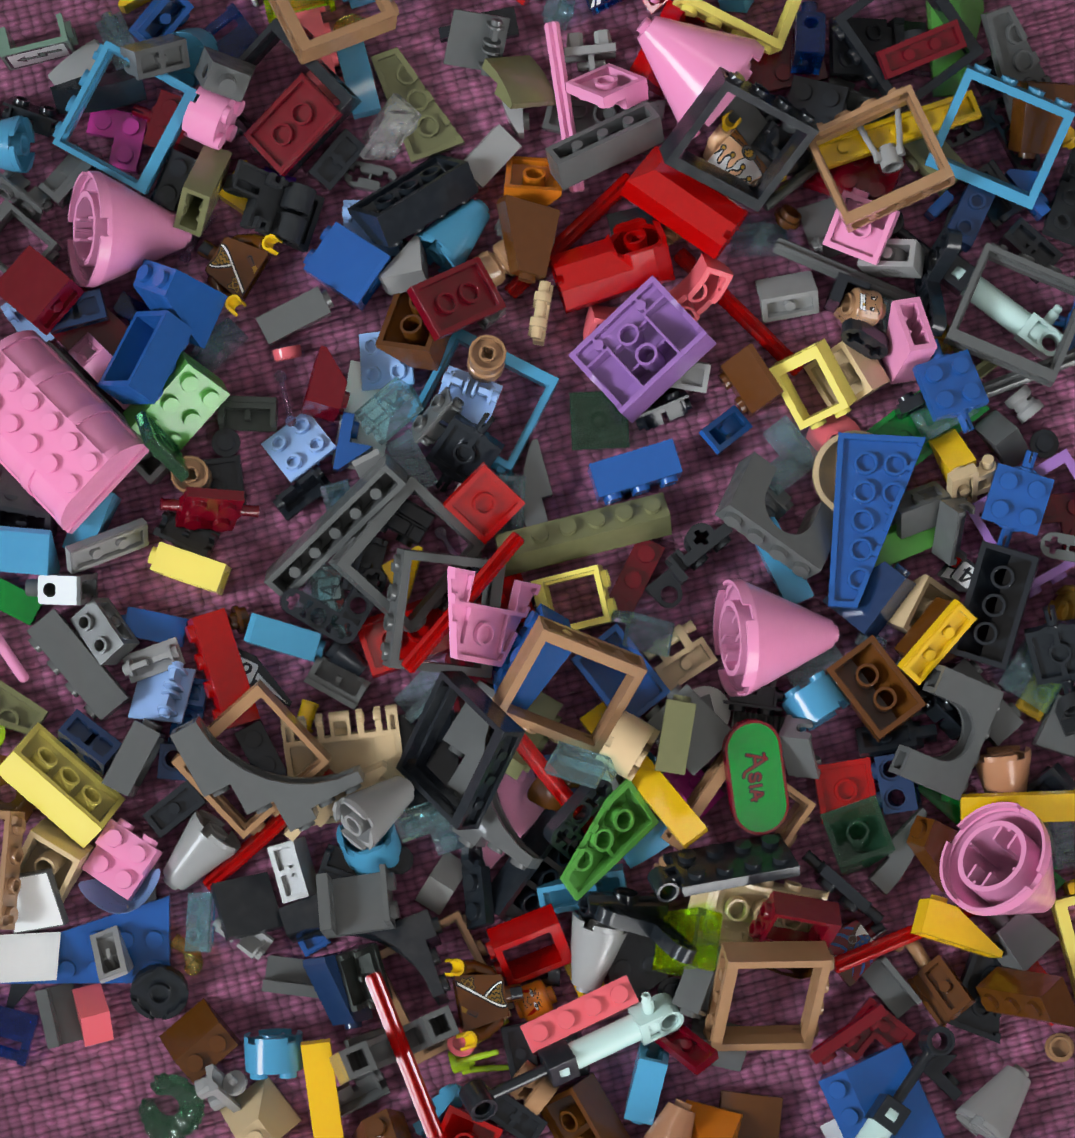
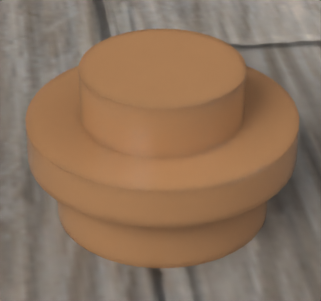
[1044,1033,1074,1063]

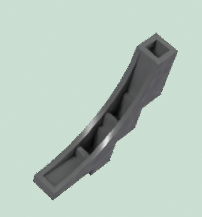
[442,680,543,871]
[170,716,365,832]

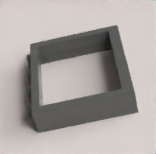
[943,242,1075,388]
[328,475,486,633]
[380,548,506,678]

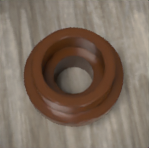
[774,204,802,230]
[228,605,250,634]

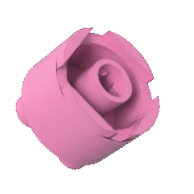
[182,86,245,150]

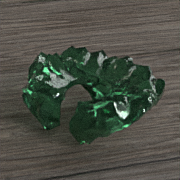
[138,1073,205,1138]

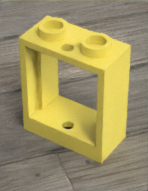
[769,338,857,430]
[148,542,232,595]
[530,565,618,631]

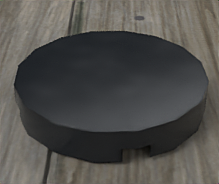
[130,964,189,1020]

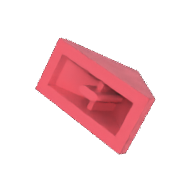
[72,983,114,1047]

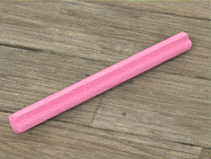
[544,21,585,193]

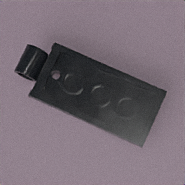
[647,833,800,902]

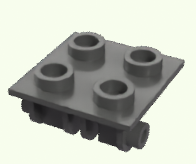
[443,9,510,77]
[797,198,844,258]

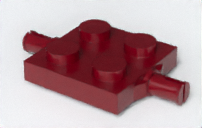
[131,89,227,153]
[160,487,260,532]

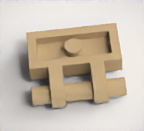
[528,280,554,346]
[947,454,996,504]
[642,620,718,691]

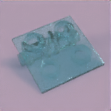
[998,638,1062,714]

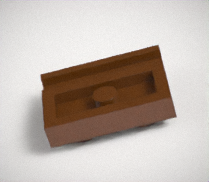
[907,955,976,1027]

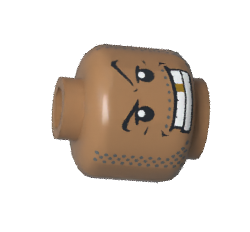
[841,287,886,326]

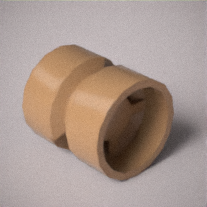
[472,240,515,287]
[467,335,506,383]
[171,455,213,494]
[509,1060,560,1115]

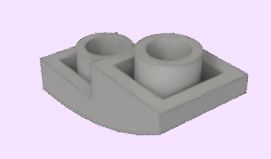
[47,39,112,86]
[502,101,530,139]

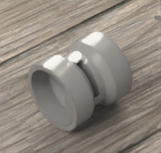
[1004,384,1045,424]

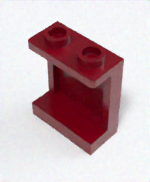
[0,245,84,336]

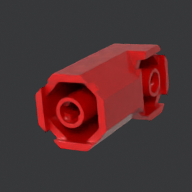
[620,146,749,260]
[549,218,676,314]

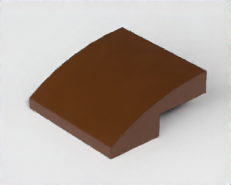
[719,1090,783,1138]

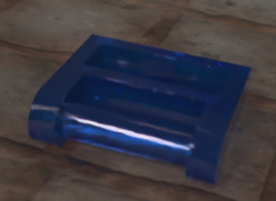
[203,3,259,58]
[0,1005,40,1067]

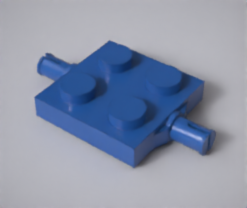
[912,339,989,433]
[980,450,1055,547]

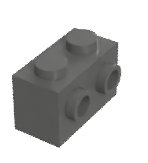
[70,598,139,666]

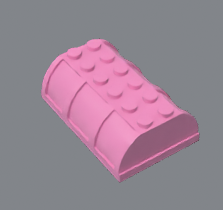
[0,330,151,534]

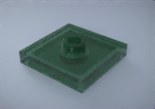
[569,391,630,451]
[135,410,189,482]

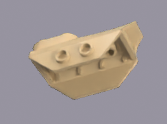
[687,880,829,946]

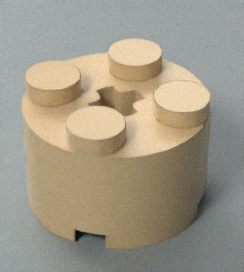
[596,711,661,781]

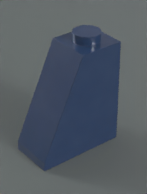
[822,562,916,638]
[302,951,373,1029]

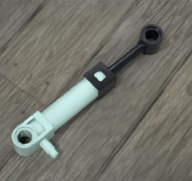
[888,210,1063,360]
[459,992,684,1122]
[855,1026,955,1138]

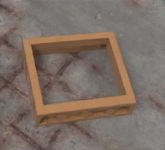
[268,0,399,65]
[808,84,955,233]
[492,615,648,756]
[171,679,332,839]
[660,749,816,851]
[0,810,26,930]
[379,910,514,1064]
[703,941,835,1051]

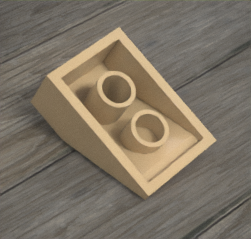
[20,818,94,903]

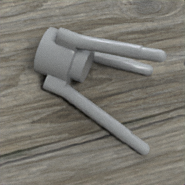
[857,108,906,173]

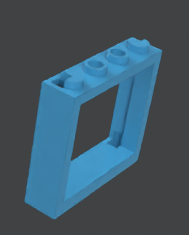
[52,40,200,195]
[925,63,1075,210]
[408,329,559,475]

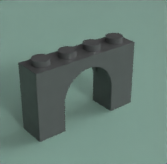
[715,452,834,580]
[888,664,1004,801]
[329,1005,460,1085]

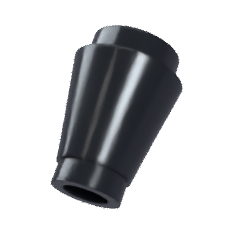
[324,636,368,676]

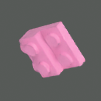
[566,63,649,109]
[823,187,900,266]
[81,817,163,901]

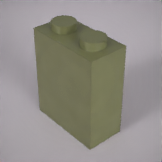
[173,145,232,237]
[654,694,697,775]

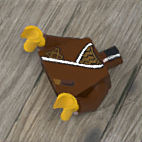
[197,234,283,317]
[445,958,523,1051]

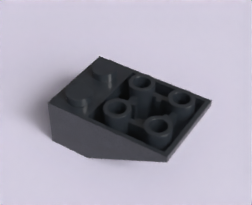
[0,466,58,538]

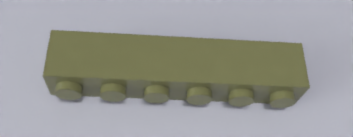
[494,492,672,577]

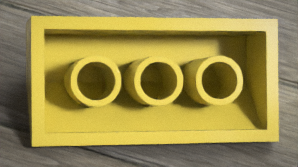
[0,722,125,848]

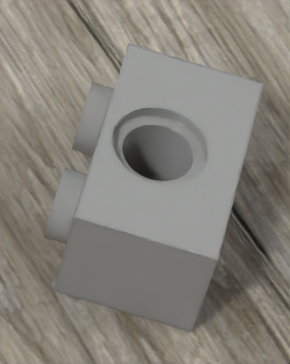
[857,239,926,278]

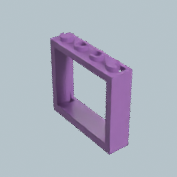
[967,448,1075,598]

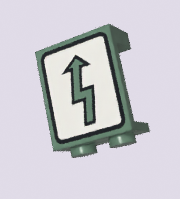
[0,13,79,71]

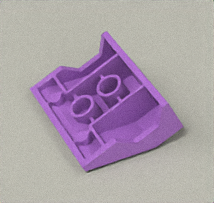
[569,275,717,423]

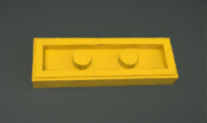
[897,599,977,685]

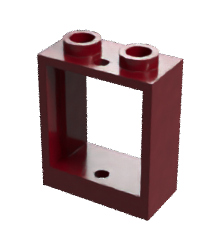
[749,891,842,948]

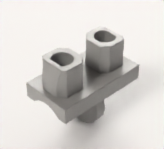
[564,29,616,72]
[194,1064,248,1113]

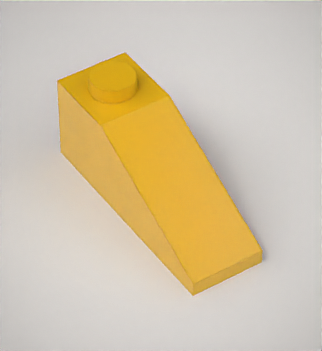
[911,895,1003,958]

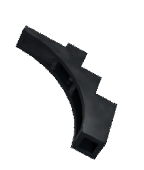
[278,893,451,1005]

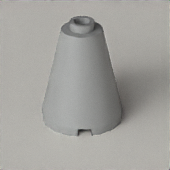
[332,776,414,850]
[163,809,241,890]
[571,910,628,994]
[955,1064,1031,1138]

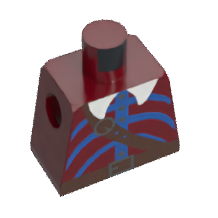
[828,919,887,987]

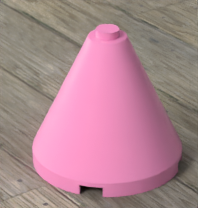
[636,16,765,138]
[67,171,192,288]
[713,579,839,697]
[939,802,1056,916]

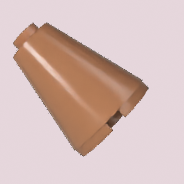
[975,745,1032,793]
[643,1099,695,1138]

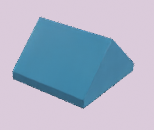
[0,526,61,576]

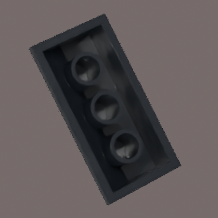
[347,154,479,248]
[949,541,1041,670]
[491,809,585,921]

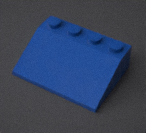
[818,1042,945,1138]

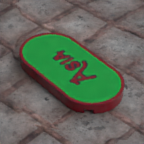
[722,718,789,835]

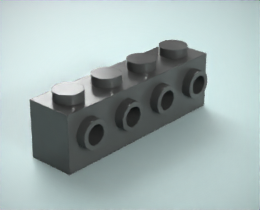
[545,100,665,190]
[27,608,131,721]

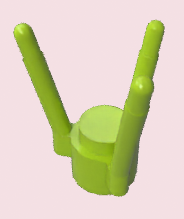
[448,1019,509,1075]

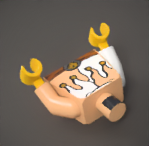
[703,110,787,198]

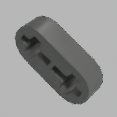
[343,161,397,193]
[1040,532,1075,562]

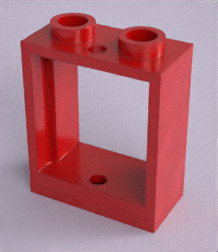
[485,903,571,985]

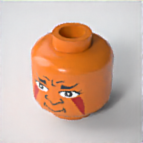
[514,980,558,1022]

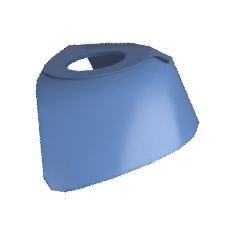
[78,869,160,914]

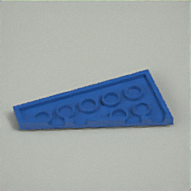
[828,432,926,609]
[0,894,171,984]

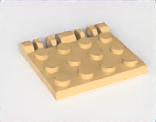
[280,704,406,826]

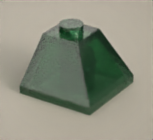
[820,795,895,876]

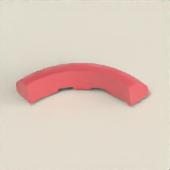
[583,253,734,340]

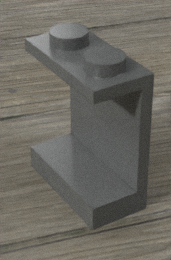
[316,864,399,939]

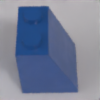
[303,222,392,311]
[133,259,228,349]

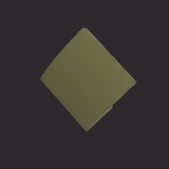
[482,55,556,109]

